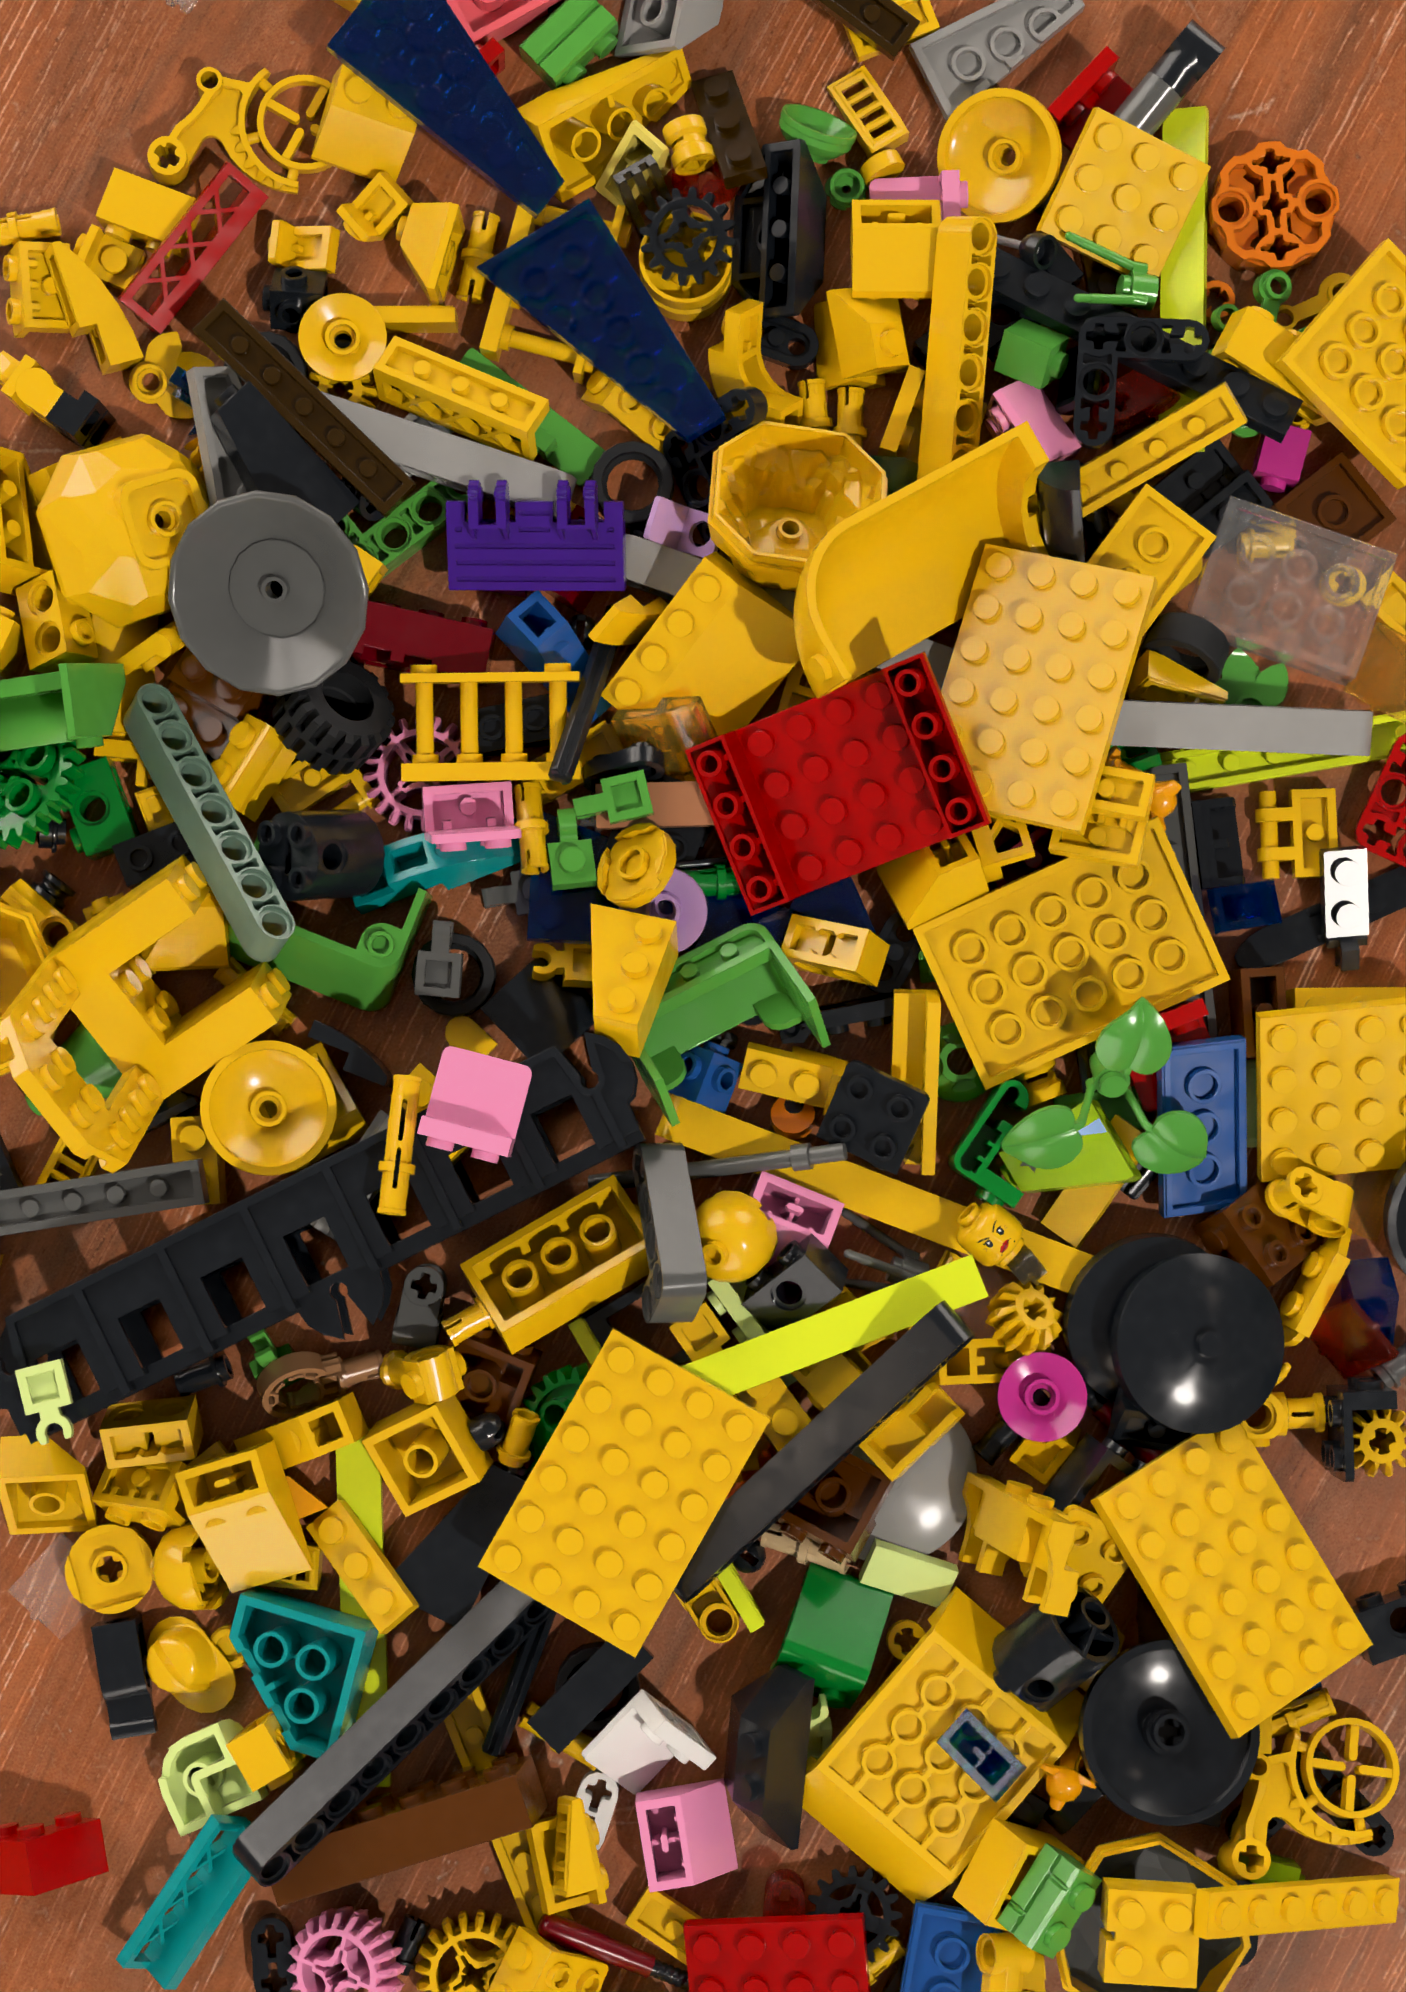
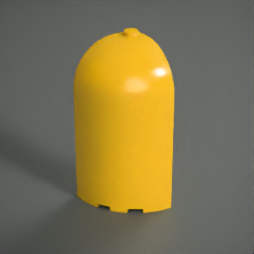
[793,421,1049,699]

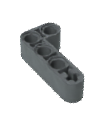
[632,1142,707,1323]

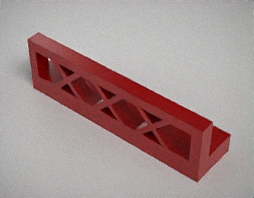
[118,162,269,334]

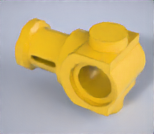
[379,1345,467,1405]
[1240,1392,1326,1447]

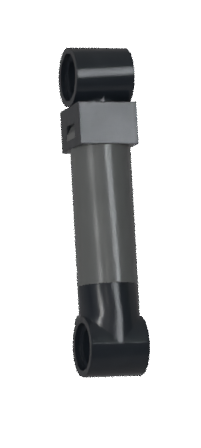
[1034,19,1225,217]

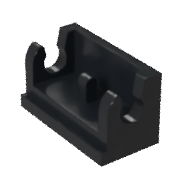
[1191,797,1246,891]

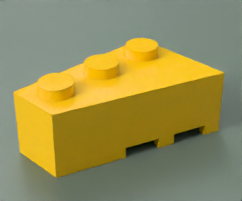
[0,447,54,596]

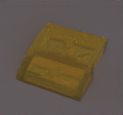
[611,696,718,782]

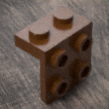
[1193,1180,1324,1288]

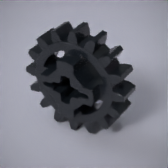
[639,187,738,287]
[805,1865,903,1963]

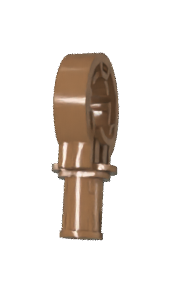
[257,1349,383,1418]

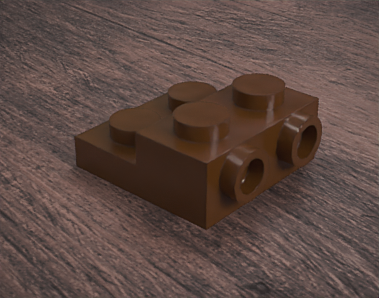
[167,647,270,761]
[447,1326,543,1438]
[777,1454,896,1564]

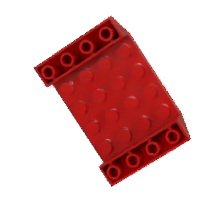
[685,651,992,916]

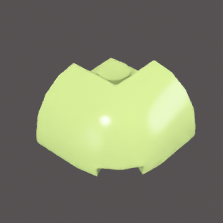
[158,1719,269,1837]

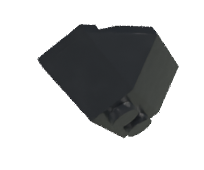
[731,139,827,320]
[724,1664,815,1850]

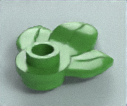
[1215,648,1289,706]

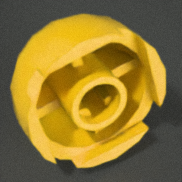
[696,1191,778,1283]
[150,1521,230,1610]

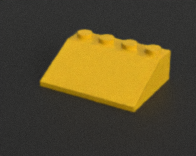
[601,552,800,756]

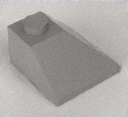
[614,0,724,59]

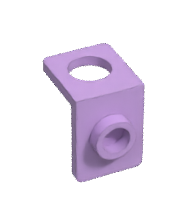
[643,496,719,558]

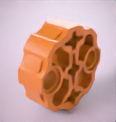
[1207,141,1340,275]

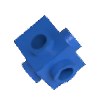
[668,1041,743,1114]

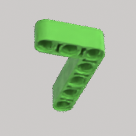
[339,443,490,579]

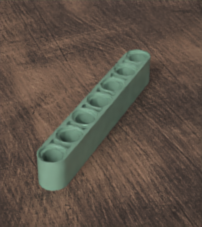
[123,683,295,962]

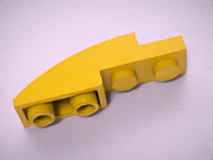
[738,1042,849,1115]

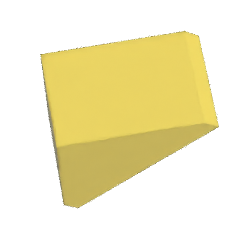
[595,120,672,215]

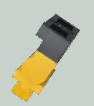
[0,351,116,449]

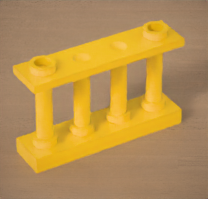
[479,180,633,384]
[400,663,582,782]

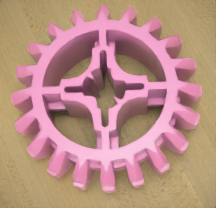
[363,716,473,833]
[287,1906,407,1992]

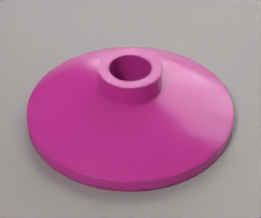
[997,1352,1087,1442]

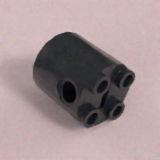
[257,809,385,901]
[992,1586,1120,1712]

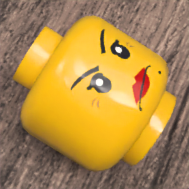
[957,1202,1024,1266]

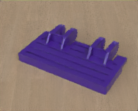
[446,480,627,591]

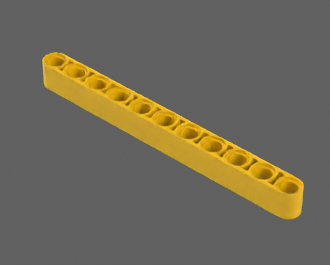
[655,1093,1094,1293]

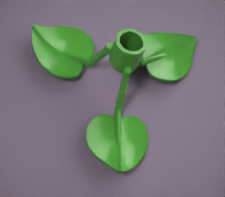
[1001,997,1208,1174]

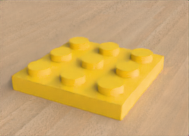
[1035,107,1211,278]

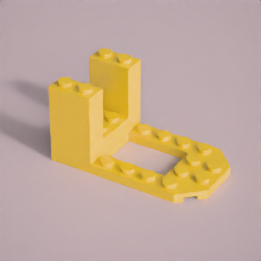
[0,854,292,1174]

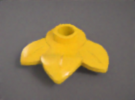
[129,332,215,419]

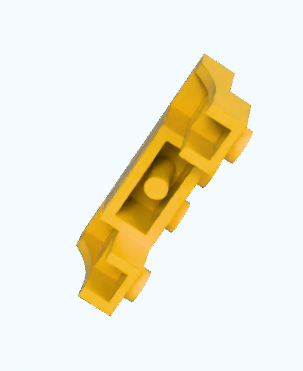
[791,1286,965,1482]
[958,1472,1080,1617]

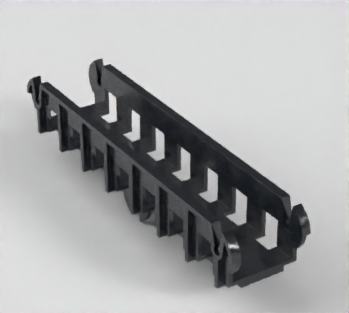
[0,1031,647,1444]

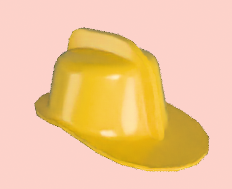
[146,1616,237,1713]

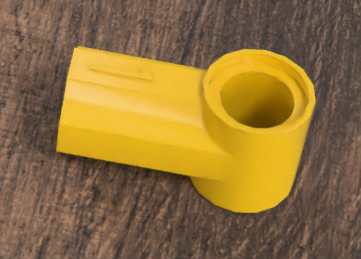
[0,878,79,952]
[976,1932,1035,1992]

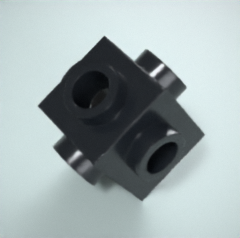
[262,266,328,333]

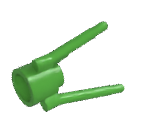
[1065,232,1159,311]

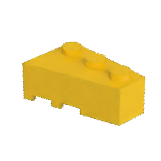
[591,903,678,1058]

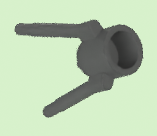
[841,1208,929,1291]

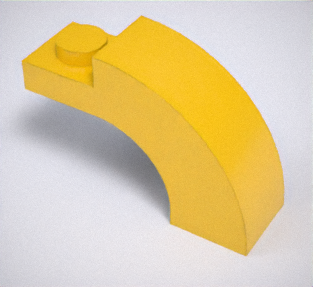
[708,298,804,426]

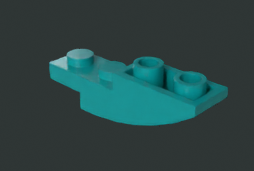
[353,818,521,914]

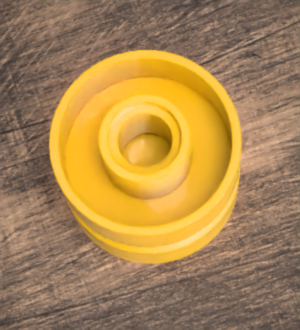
[639,212,732,322]

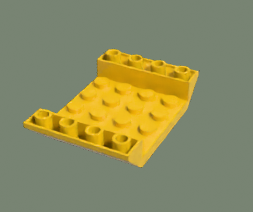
[802,1586,1084,1904]

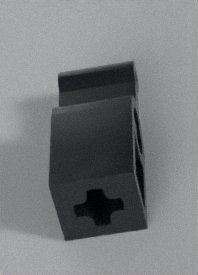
[91,1614,158,1740]

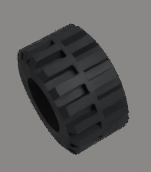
[272,660,395,775]

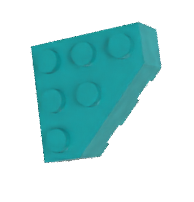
[229,1586,378,1758]

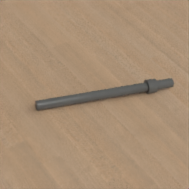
[588,1143,848,1188]

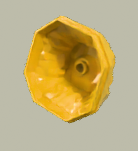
[707,420,888,592]

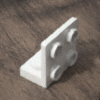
[581,1689,717,1795]

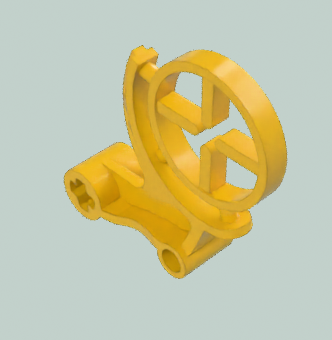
[147,67,332,195]
[1217,1718,1400,1880]

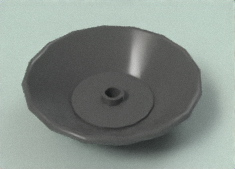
[168,490,369,696]

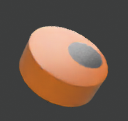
[771,1098,815,1140]

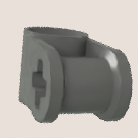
[391,1263,448,1349]

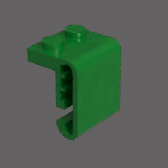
[948,1080,1029,1208]
[769,1562,894,1709]

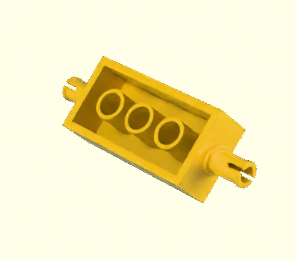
[441,1174,650,1355]

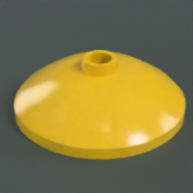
[937,88,1062,223]
[200,1040,337,1176]

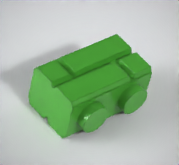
[519,0,619,90]
[997,1843,1102,1959]

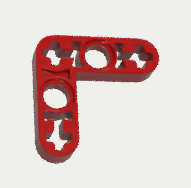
[1354,733,1406,868]

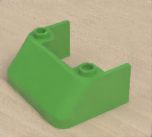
[0,663,126,752]
[228,837,433,1012]
[631,923,831,1127]

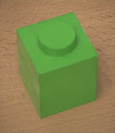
[994,318,1069,390]

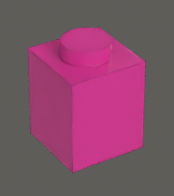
[1251,426,1312,493]

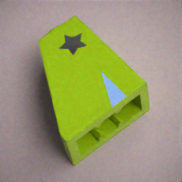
[999,1099,1143,1193]

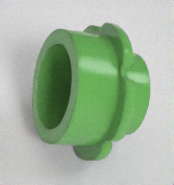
[825,168,868,211]

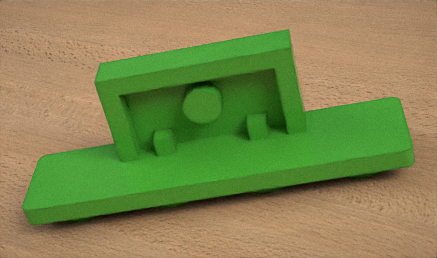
[459,348,605,487]

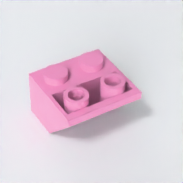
[984,381,1082,462]
[749,1171,845,1287]
[635,1778,738,1893]

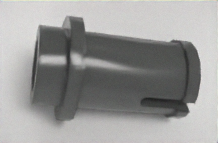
[1371,1342,1406,1388]

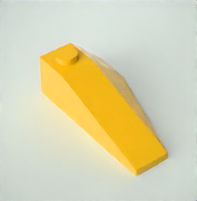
[512,49,692,203]

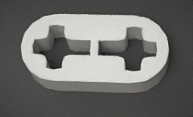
[576,1769,619,1850]

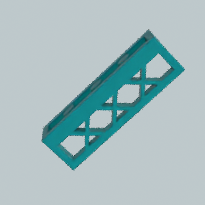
[116,1814,251,1990]

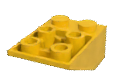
[175,1440,314,1593]

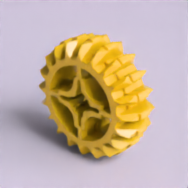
[415,1909,517,1992]

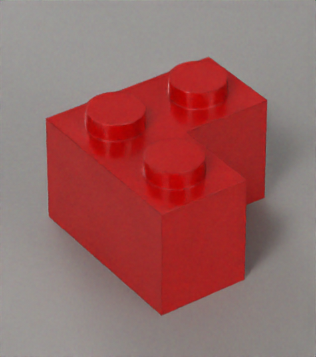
[0,1811,109,1896]

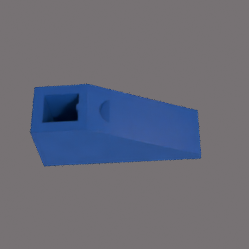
[495,591,612,724]

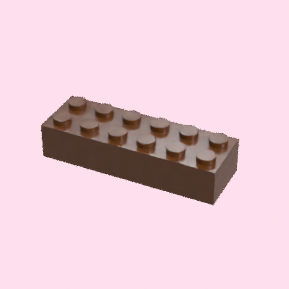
[271,1752,548,1907]

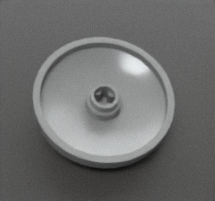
[850,1390,977,1560]

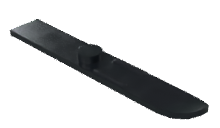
[1234,866,1406,968]

